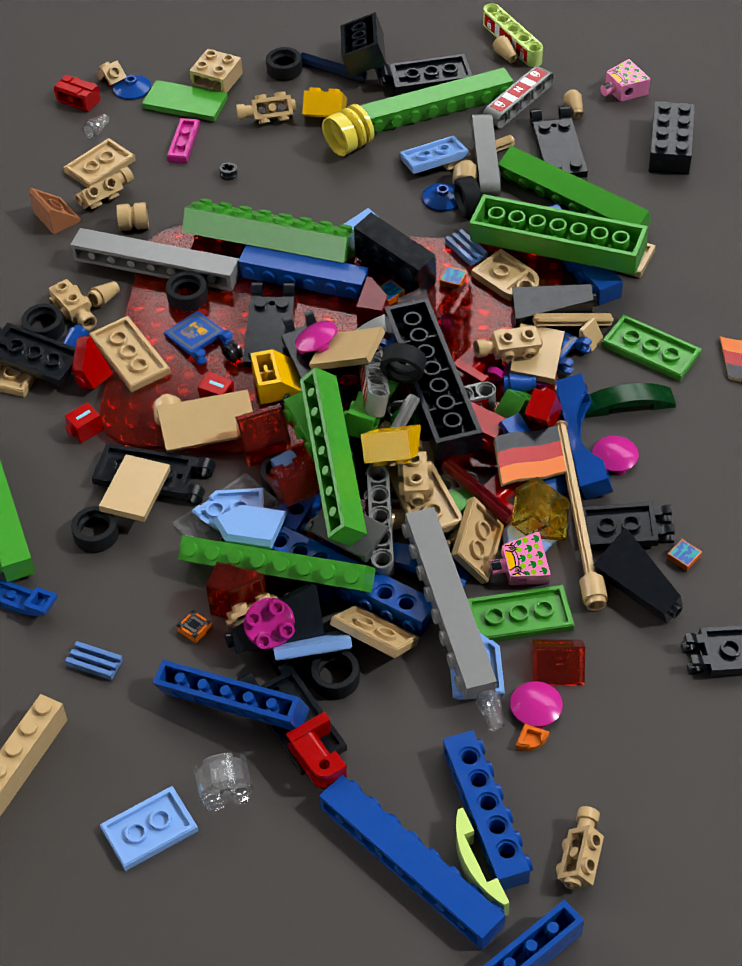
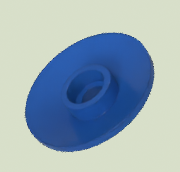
[113,74,151,100]
[422,183,457,212]

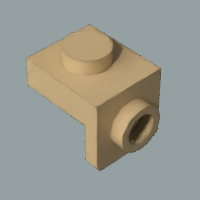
[96,60,126,85]

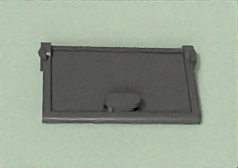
[305,507,389,562]

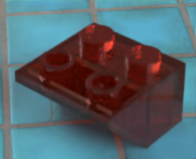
[434,283,473,345]
[235,404,292,467]
[265,454,320,507]
[206,562,266,619]

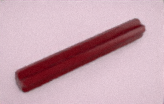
[442,458,514,523]

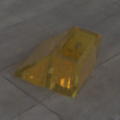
[512,477,570,541]

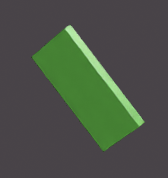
[142,80,228,122]
[601,314,702,381]
[468,585,575,642]

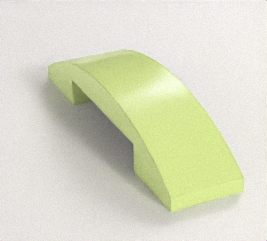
[456,808,509,916]

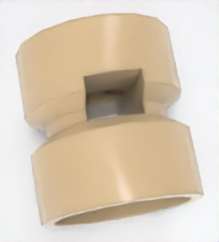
[117,202,149,231]

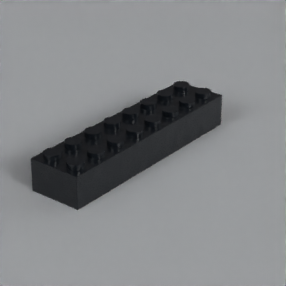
[384,298,483,461]

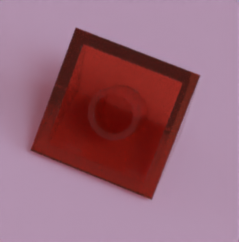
[531,639,585,686]

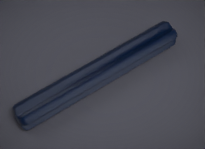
[301,52,368,82]

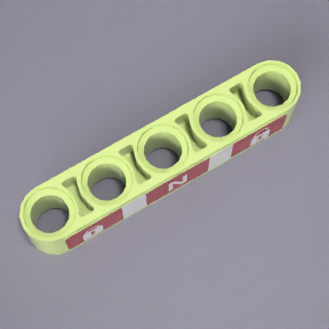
[483,3,543,67]

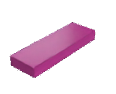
[167,118,200,163]

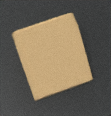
[579,317,603,352]

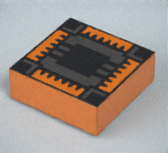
[176,610,213,643]

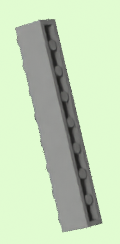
[70,228,240,291]
[402,507,497,700]

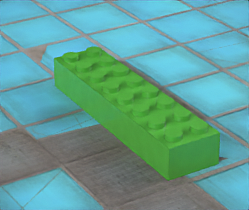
[469,194,648,275]
[182,199,355,263]

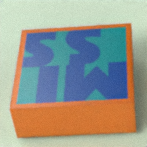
[439,266,467,291]
[380,280,405,305]
[667,539,702,571]

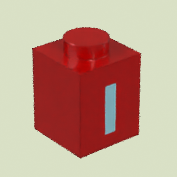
[197,372,235,398]
[65,402,103,444]

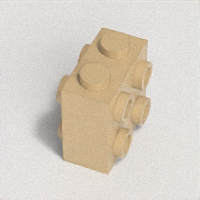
[189,49,243,93]

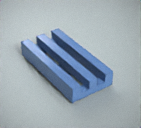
[445,229,488,266]
[65,641,123,681]

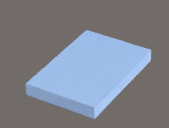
[399,135,470,174]
[272,630,352,661]
[100,786,198,871]

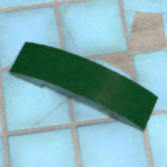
[585,383,676,418]

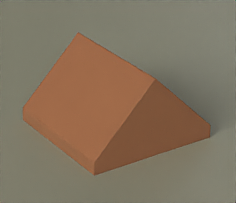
[29,187,81,234]

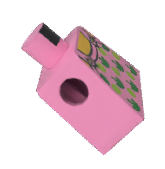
[600,59,650,101]
[489,532,551,585]

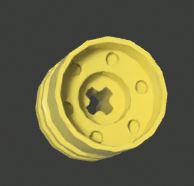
[322,104,374,156]

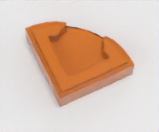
[516,724,550,751]

